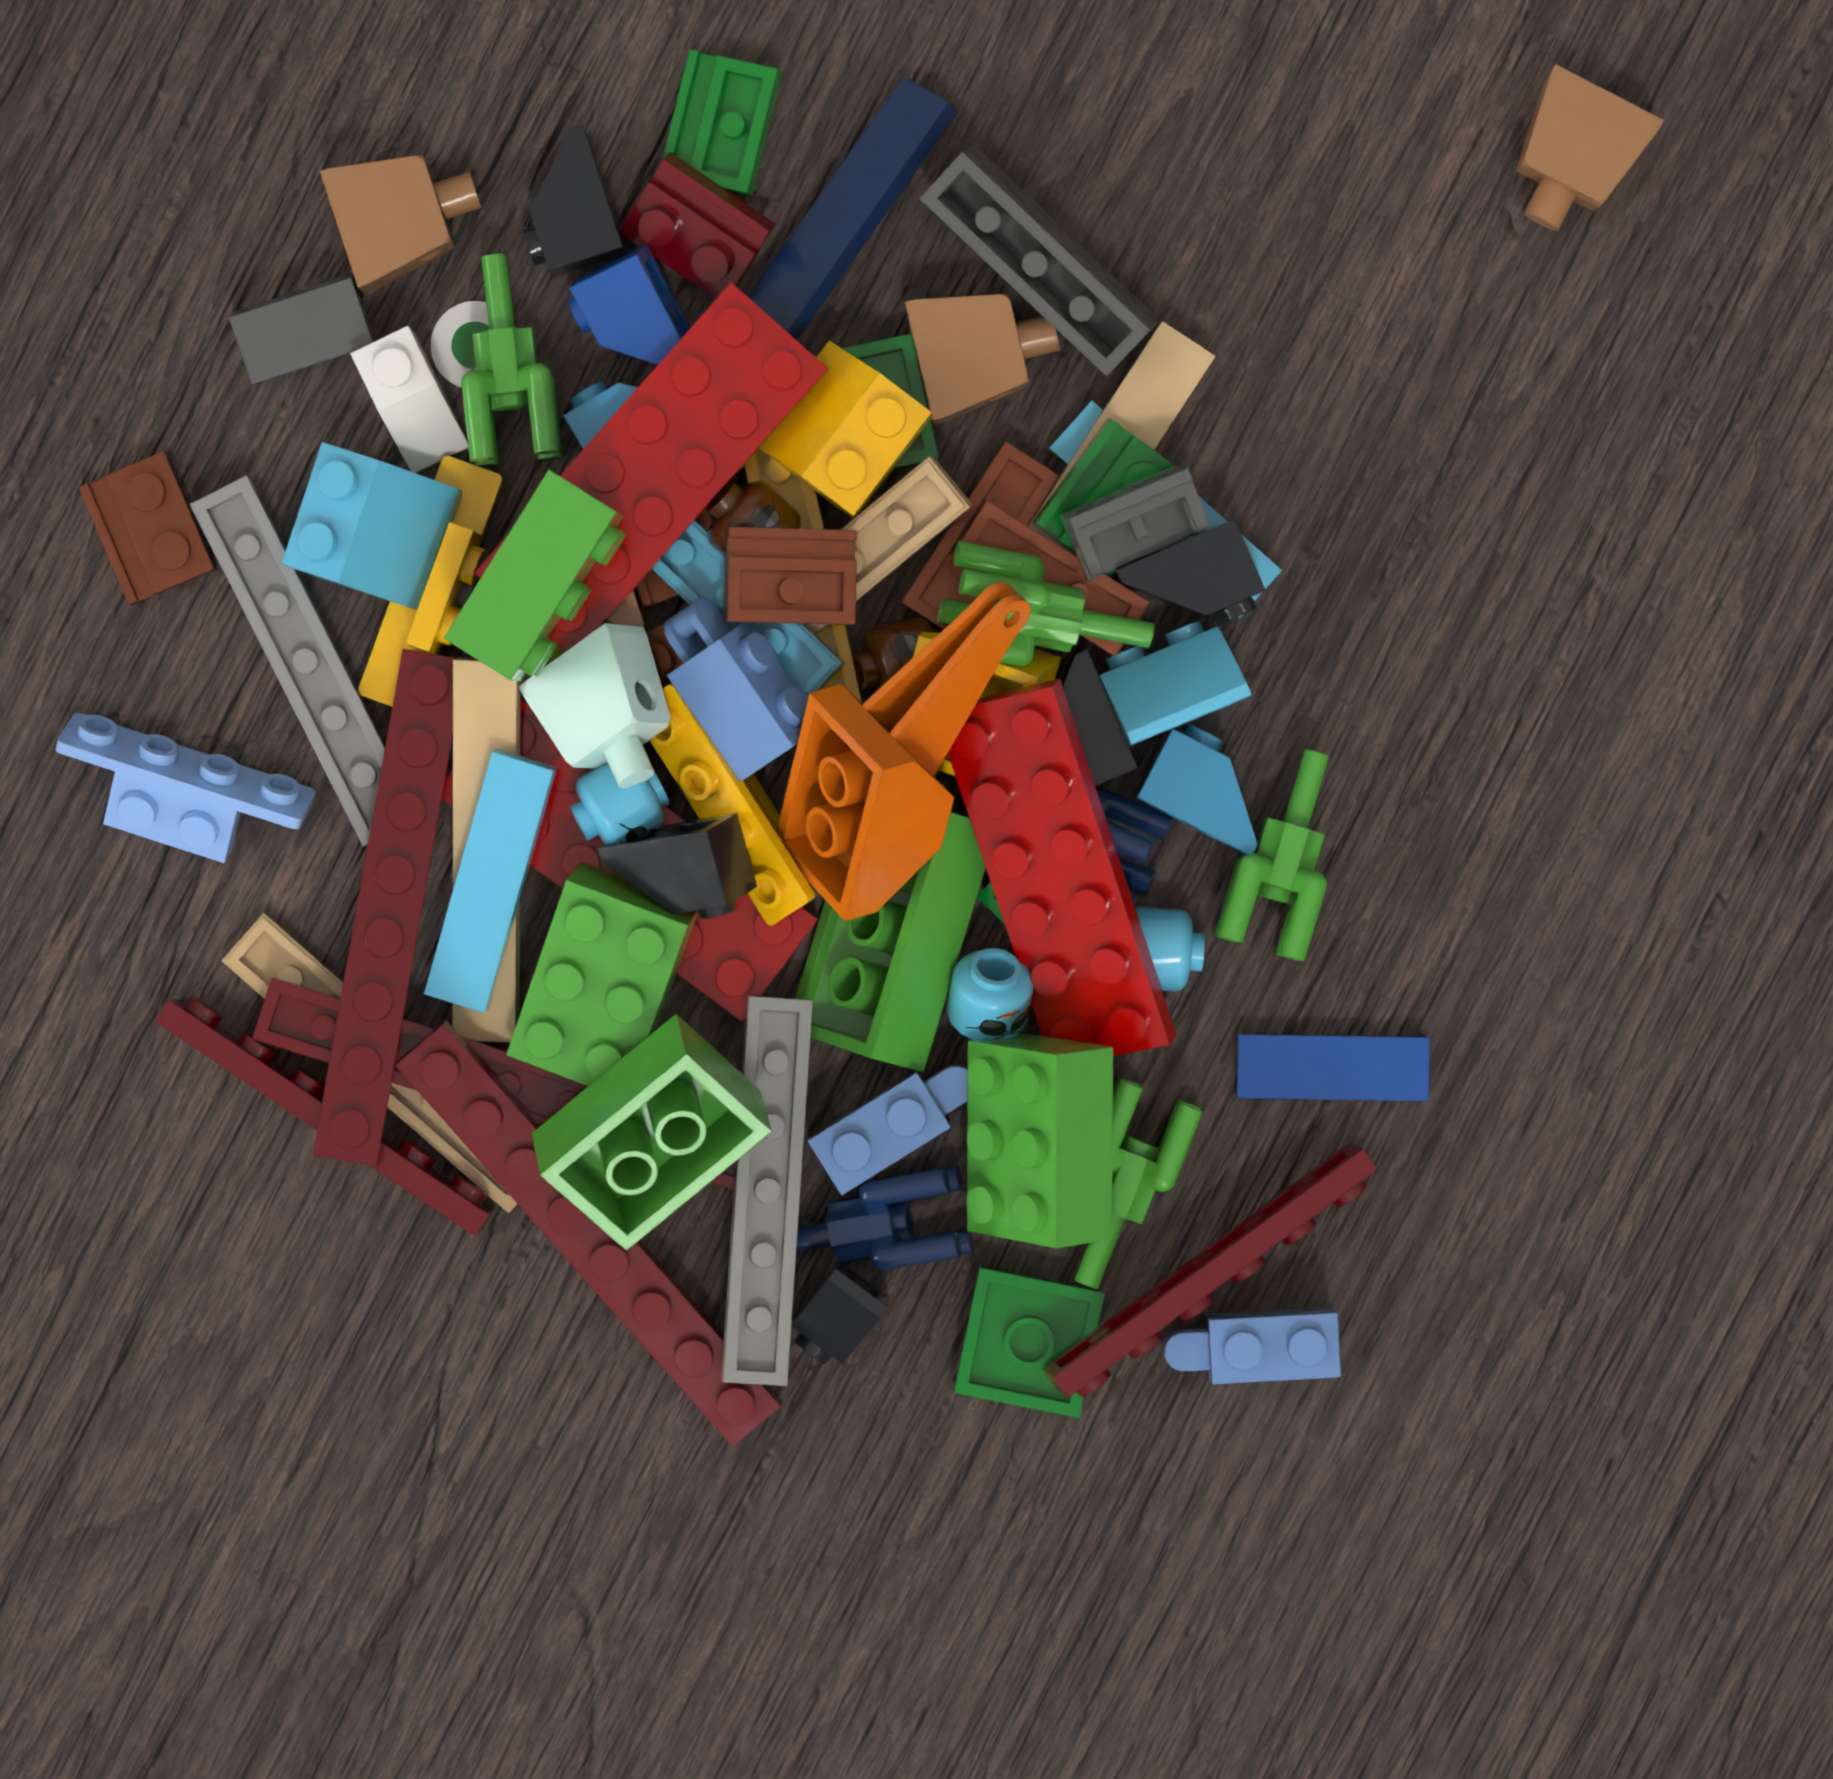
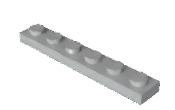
[190,475,386,847]
[721,996,813,1386]

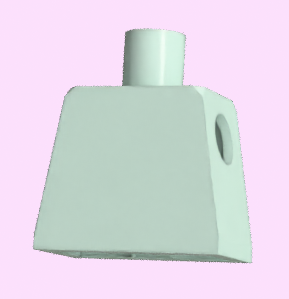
[519,623,671,789]

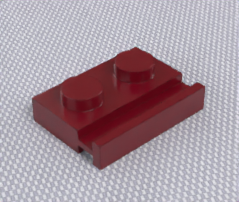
[618,152,776,299]

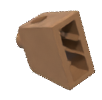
[1516,64,1664,231]
[320,155,482,294]
[905,294,1060,426]

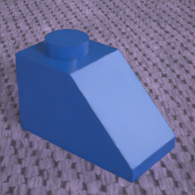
[569,243,691,365]

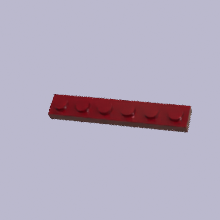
[155,996,494,1236]
[1042,1144,1378,1398]

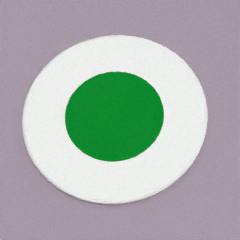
[431,301,489,388]

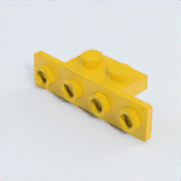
[358,456,503,707]
[650,683,815,926]

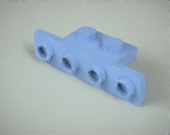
[56,713,316,863]

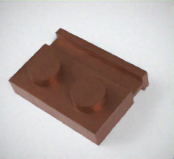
[79,451,217,606]
[724,527,857,625]

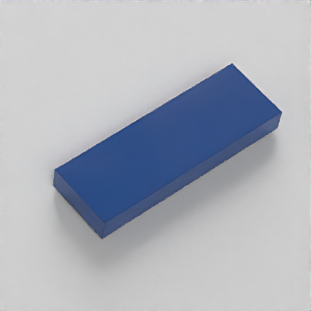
[1236,1034,1430,1101]

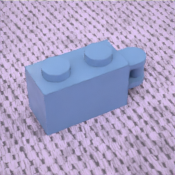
[664,598,808,782]
[808,1065,968,1196]
[1163,1307,1341,1384]

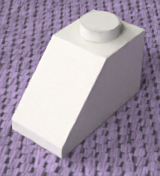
[350,326,468,474]

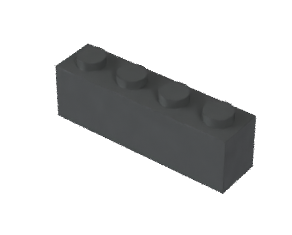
[919,145,1161,376]

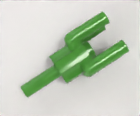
[461,254,563,468]
[937,541,1154,667]
[1214,749,1329,962]
[1074,1076,1203,1289]

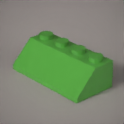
[795,812,986,1072]

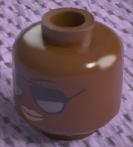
[707,481,801,557]
[853,616,943,693]

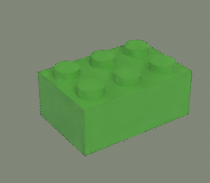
[444,470,627,681]
[506,862,698,1086]
[531,1014,772,1251]
[967,1033,1113,1248]

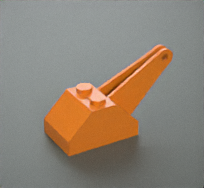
[776,581,1031,921]

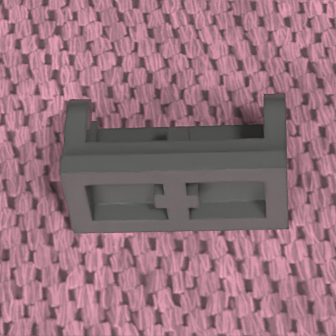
[229,273,374,384]
[1060,465,1210,581]

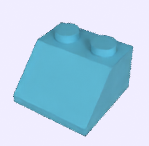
[281,442,462,610]
[1099,621,1252,747]

